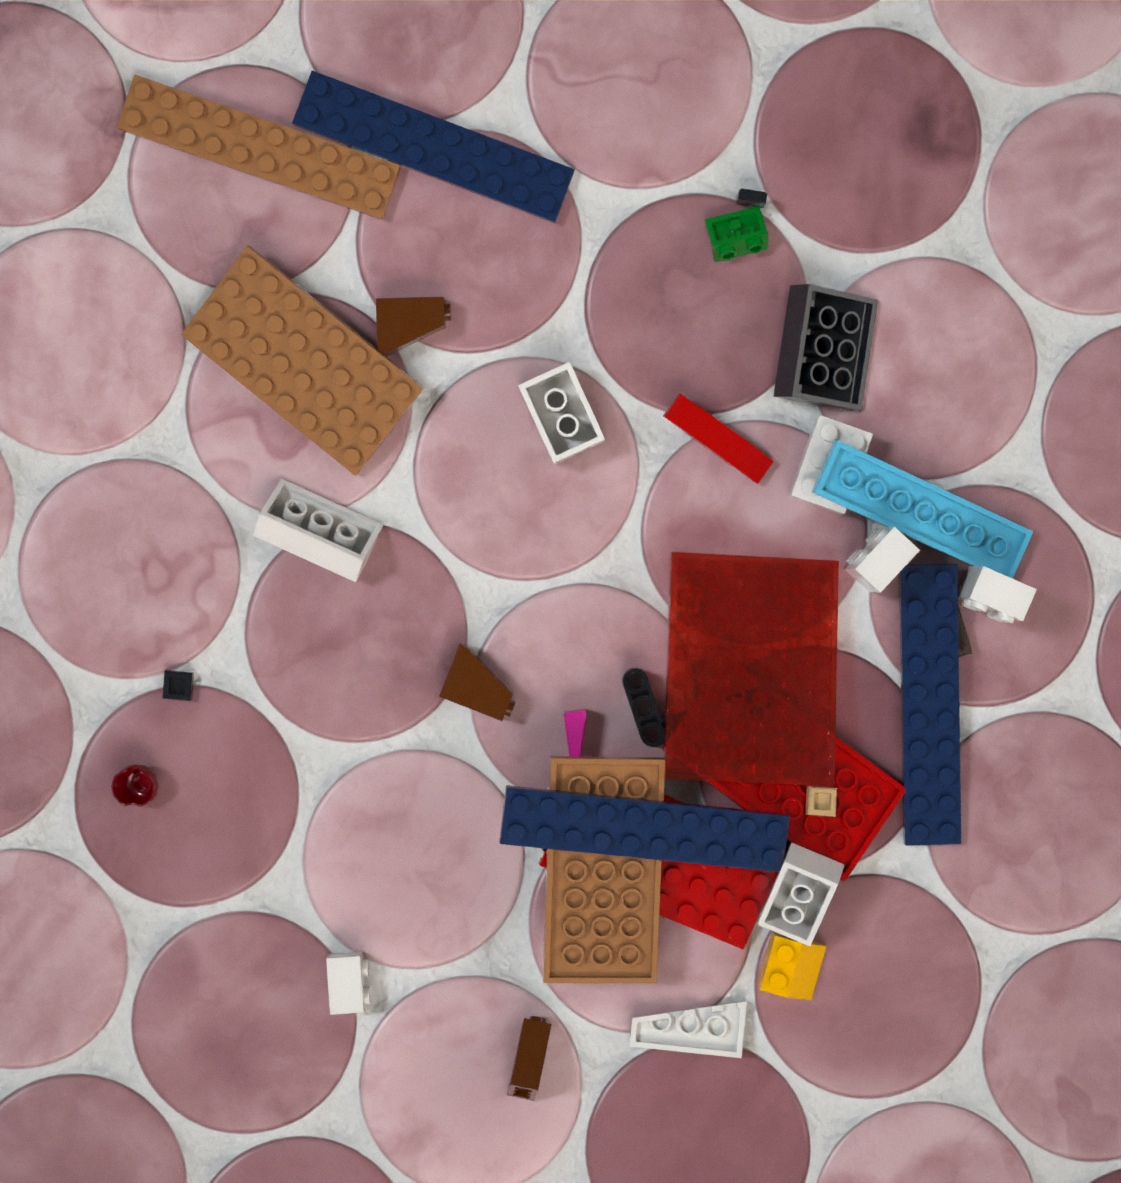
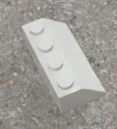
[253,478,383,582]

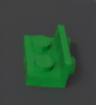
[705,206,769,262]

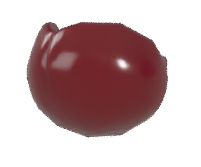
[111,764,158,807]

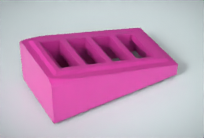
[564,709,587,756]

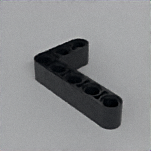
[622,668,773,747]

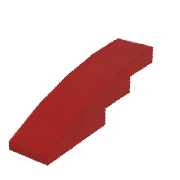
[663,393,774,484]

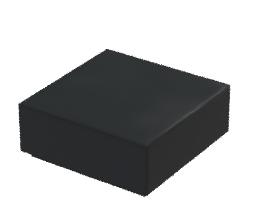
[736,188,767,208]
[162,670,194,701]

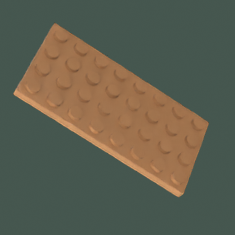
[181,246,425,476]
[543,756,665,983]

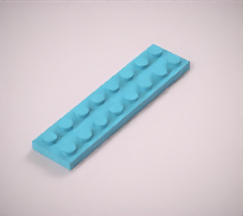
[811,440,1033,579]

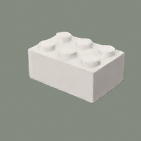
[518,362,605,464]
[788,415,873,515]
[845,527,920,593]
[958,566,1037,624]
[758,842,844,946]

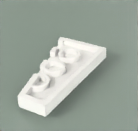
[629,1001,747,1058]

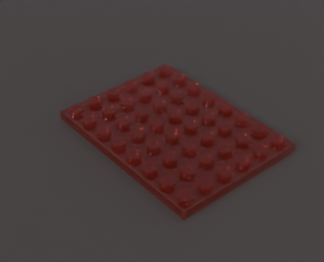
[664,552,839,787]

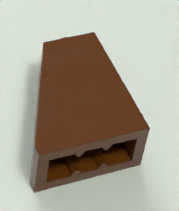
[376,297,451,357]
[439,643,516,721]
[507,1016,552,1101]

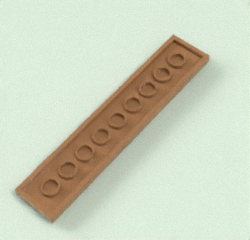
[116,74,401,220]

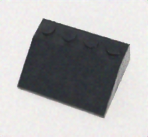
[773,284,878,411]

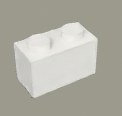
[326,951,371,1015]

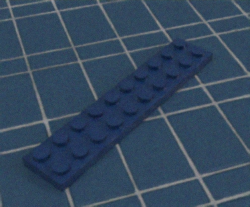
[292,70,575,223]
[899,564,961,846]
[499,785,790,872]

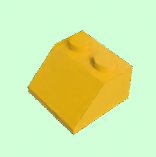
[757,931,826,1000]

